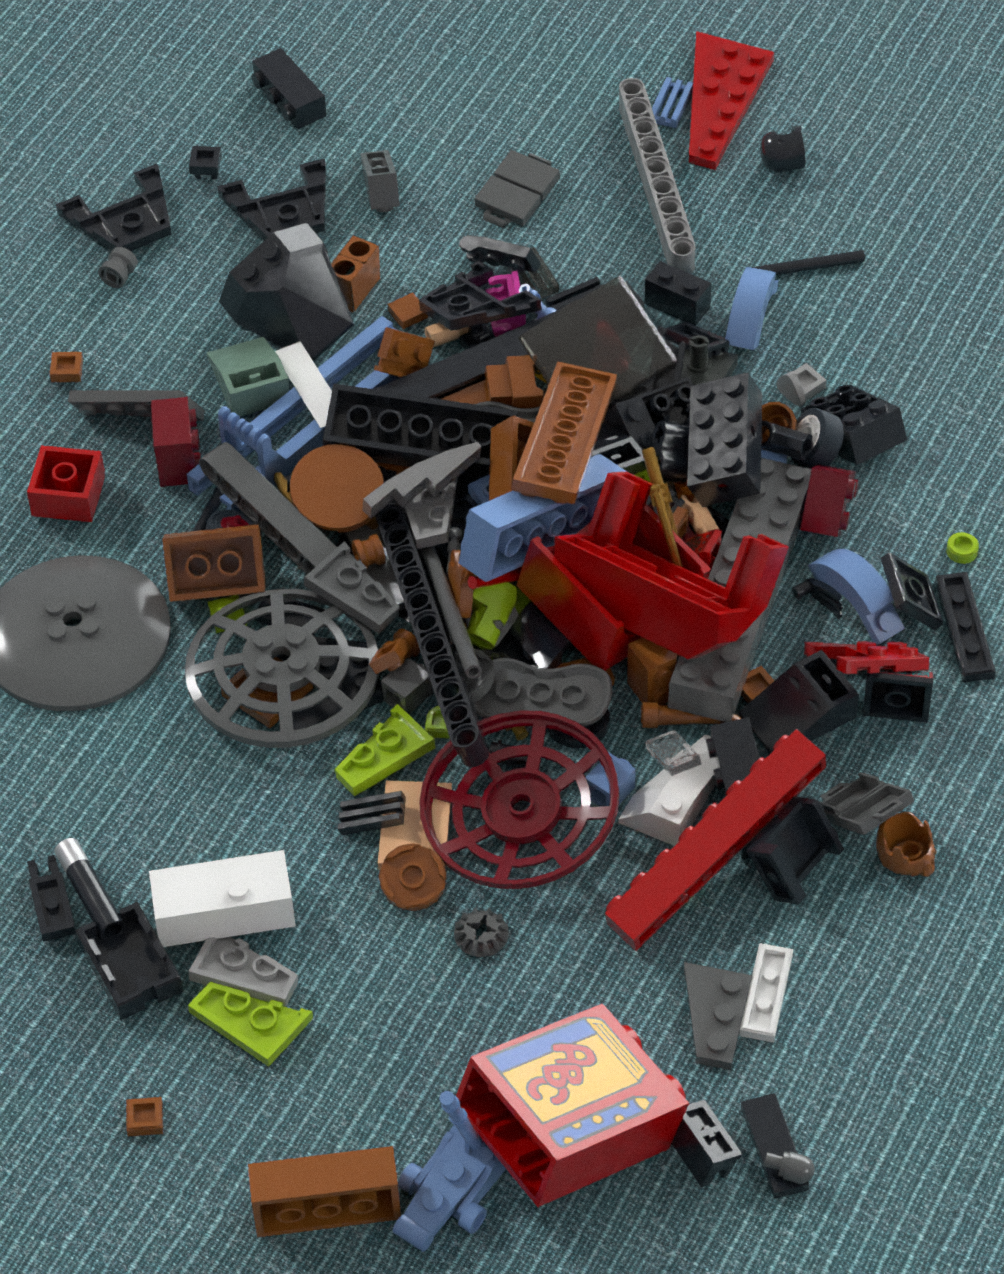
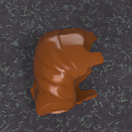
[876,812,937,877]

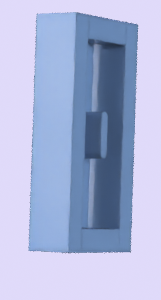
[652,77,693,128]

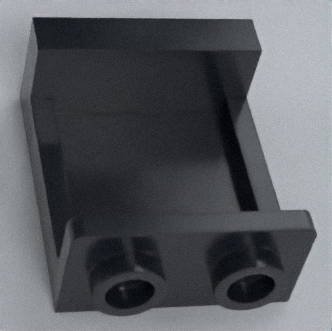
[747,796,844,905]

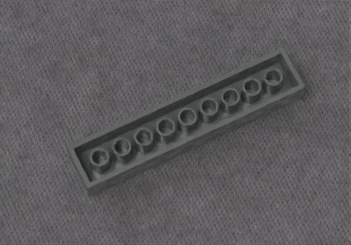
[668,458,812,722]

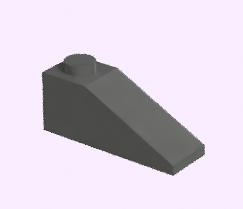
[360,150,400,212]

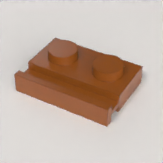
[374,327,435,377]

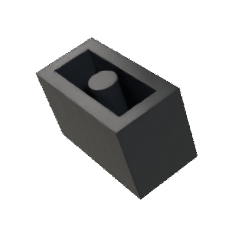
[644,261,711,325]

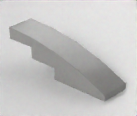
[362,442,481,518]

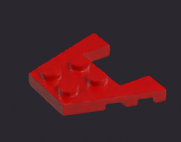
[804,641,929,674]

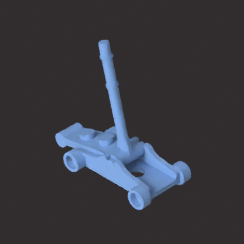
[392,1091,506,1252]

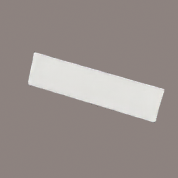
[275,341,332,428]

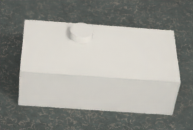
[149,850,296,947]

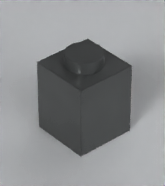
[381,657,433,714]

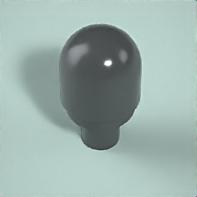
[763,1151,815,1184]

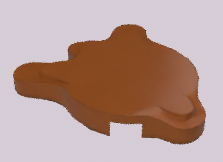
[448,550,475,627]

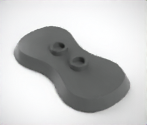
[473,658,612,727]

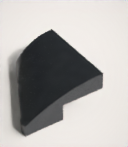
[510,602,573,669]

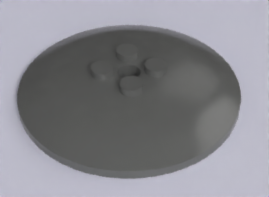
[0,555,171,711]

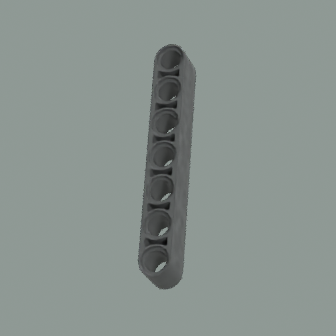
[199,442,337,574]

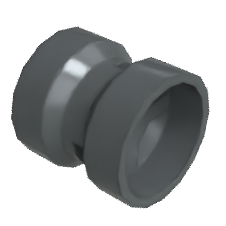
[98,247,138,288]

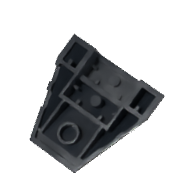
[219,223,354,361]

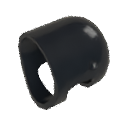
[760,125,806,172]

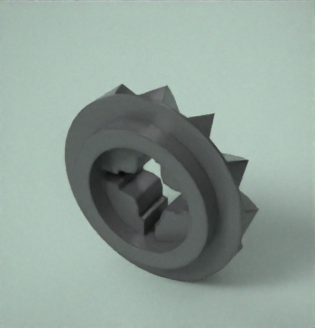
[454,907,509,957]

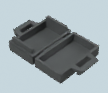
[474,150,560,228]
[819,772,914,835]

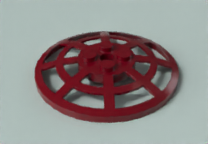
[419,710,620,889]

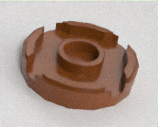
[379,843,447,911]

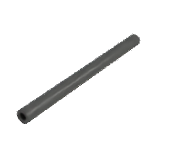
[419,546,482,679]

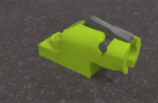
[467,583,519,651]

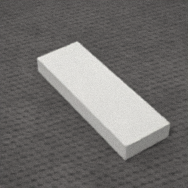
[740,943,793,1043]

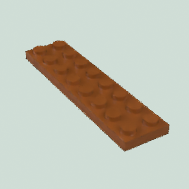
[511,362,617,504]

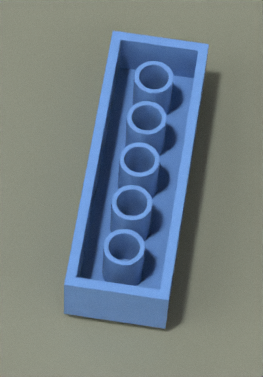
[458,454,626,582]

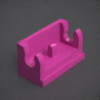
[486,271,526,337]

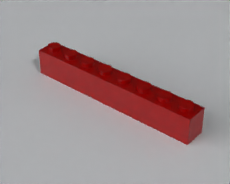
[605,729,826,951]

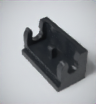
[671,1100,742,1187]

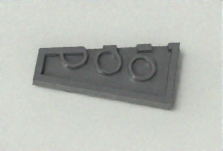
[68,390,205,421]

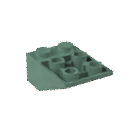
[207,337,290,417]

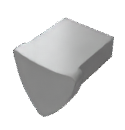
[776,363,827,407]

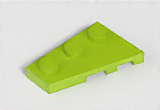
[335,704,436,796]
[188,982,313,1067]

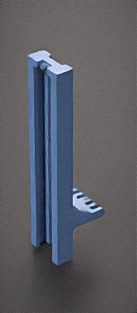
[187,316,400,512]

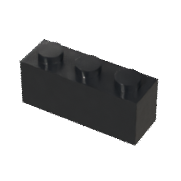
[251,48,326,129]

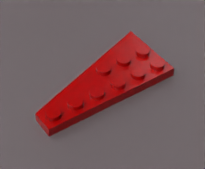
[689,31,775,170]

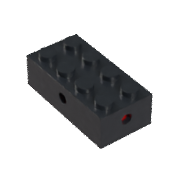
[687,372,762,507]

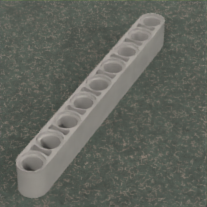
[619,78,695,274]

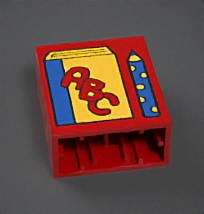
[456,1003,689,1207]

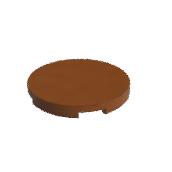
[290,444,384,533]

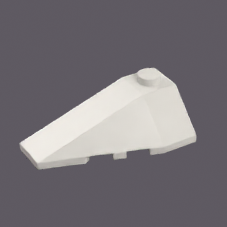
[619,734,718,846]

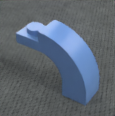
[725,267,779,350]
[808,549,905,644]

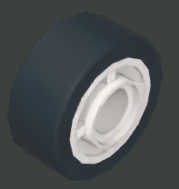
[791,408,844,469]

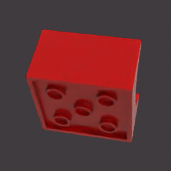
[516,504,711,671]

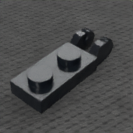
[459,235,541,273]
[27,855,76,942]

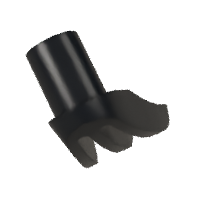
[792,578,843,619]

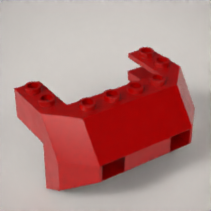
[555,471,789,659]

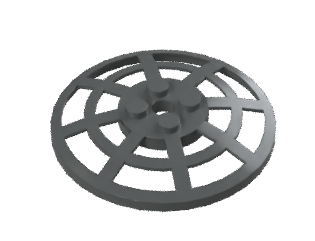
[185,589,379,748]

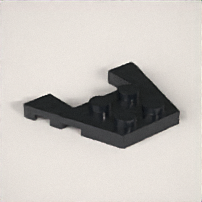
[217,159,326,241]
[56,164,172,251]
[419,261,542,331]
[277,637,383,730]

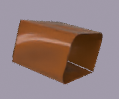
[331,236,380,312]

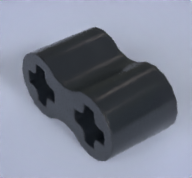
[652,421,689,484]

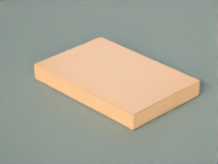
[378,780,452,870]

